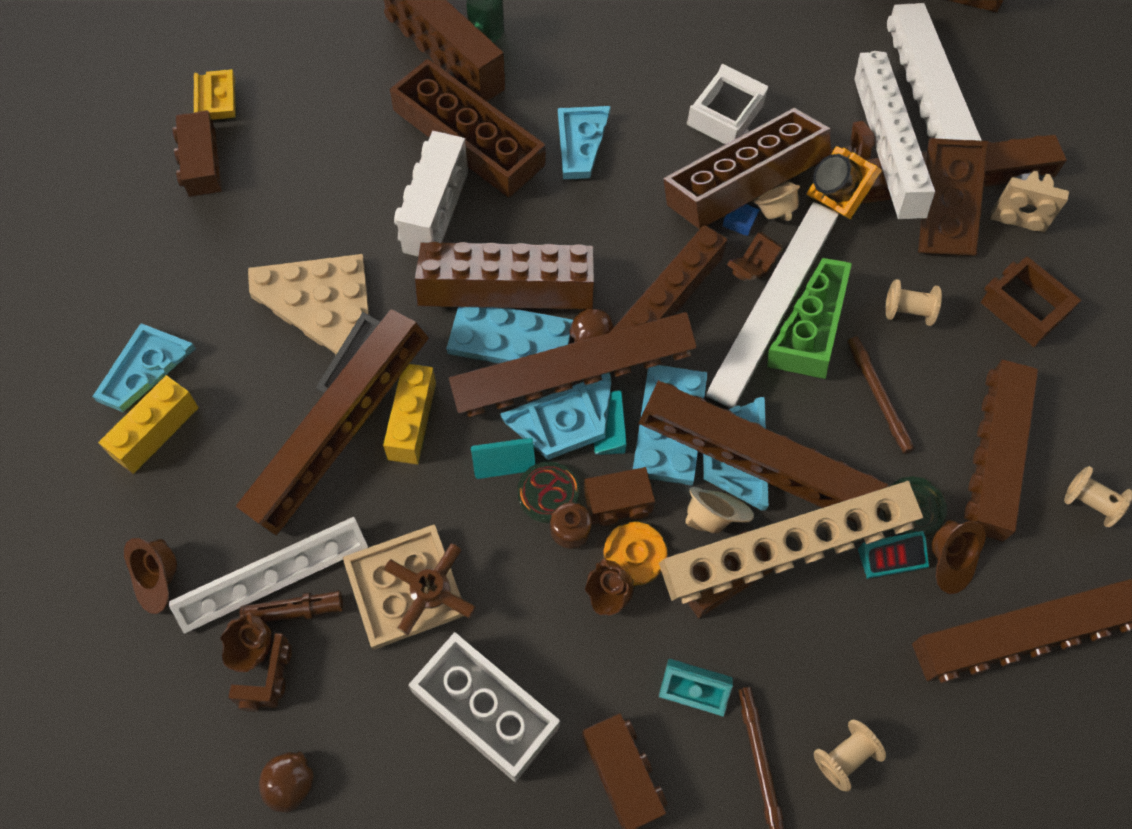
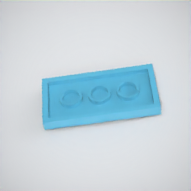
[446,307,573,364]
[633,365,707,486]

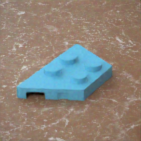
[501,373,612,460]
[703,397,769,510]

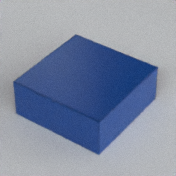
[722,204,759,236]

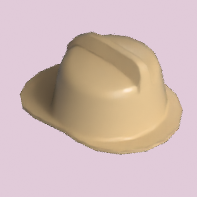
[752,181,800,221]
[686,487,754,534]

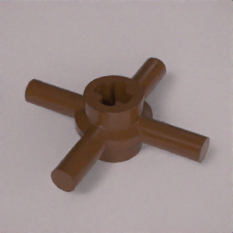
[384,543,476,635]

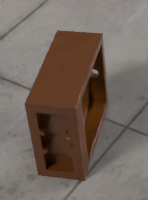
[980,256,1082,347]

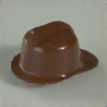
[932,520,986,594]
[124,538,177,614]

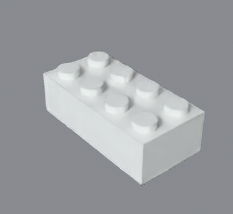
[394,131,468,256]
[408,632,560,783]

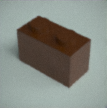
[584,467,655,526]

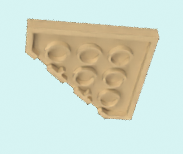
[248,254,370,356]

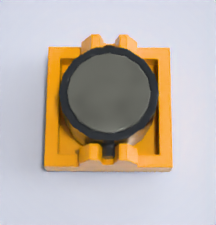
[806,146,882,219]

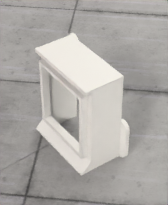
[687,64,768,144]

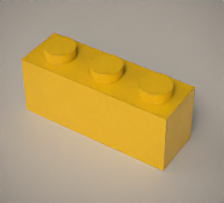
[383,364,436,465]
[98,375,199,474]

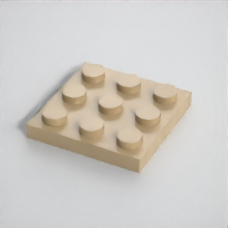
[342,524,464,650]

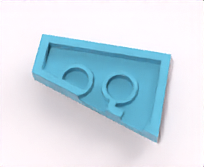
[558,106,610,179]
[92,323,196,412]

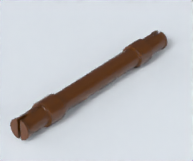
[847,336,915,454]
[738,687,784,829]

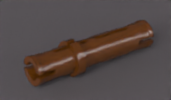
[240,590,343,623]

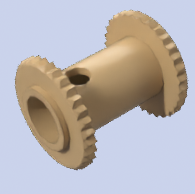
[885,279,942,326]
[1064,466,1132,527]
[814,720,886,792]

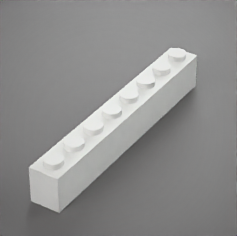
[887,3,981,141]

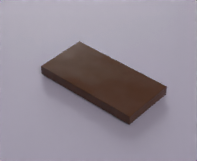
[918,138,988,255]

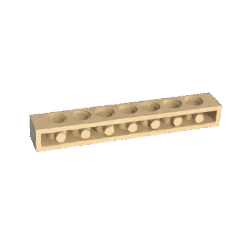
[659,481,923,604]

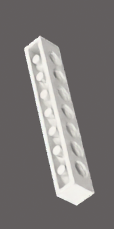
[854,51,935,219]

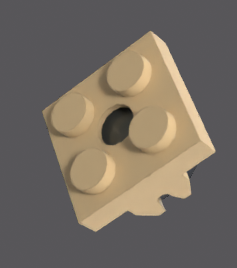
[990,171,1069,233]

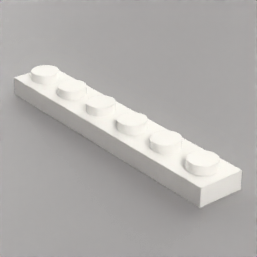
[169,517,368,634]

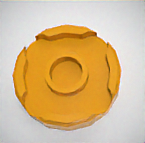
[603,522,667,586]

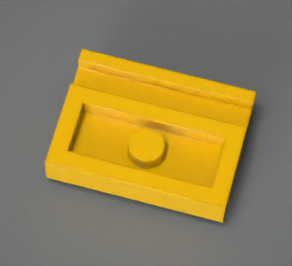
[194,69,236,120]

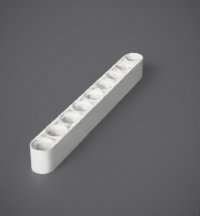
[706,202,839,408]

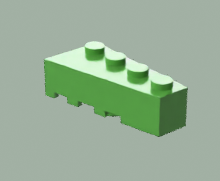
[767,258,852,379]

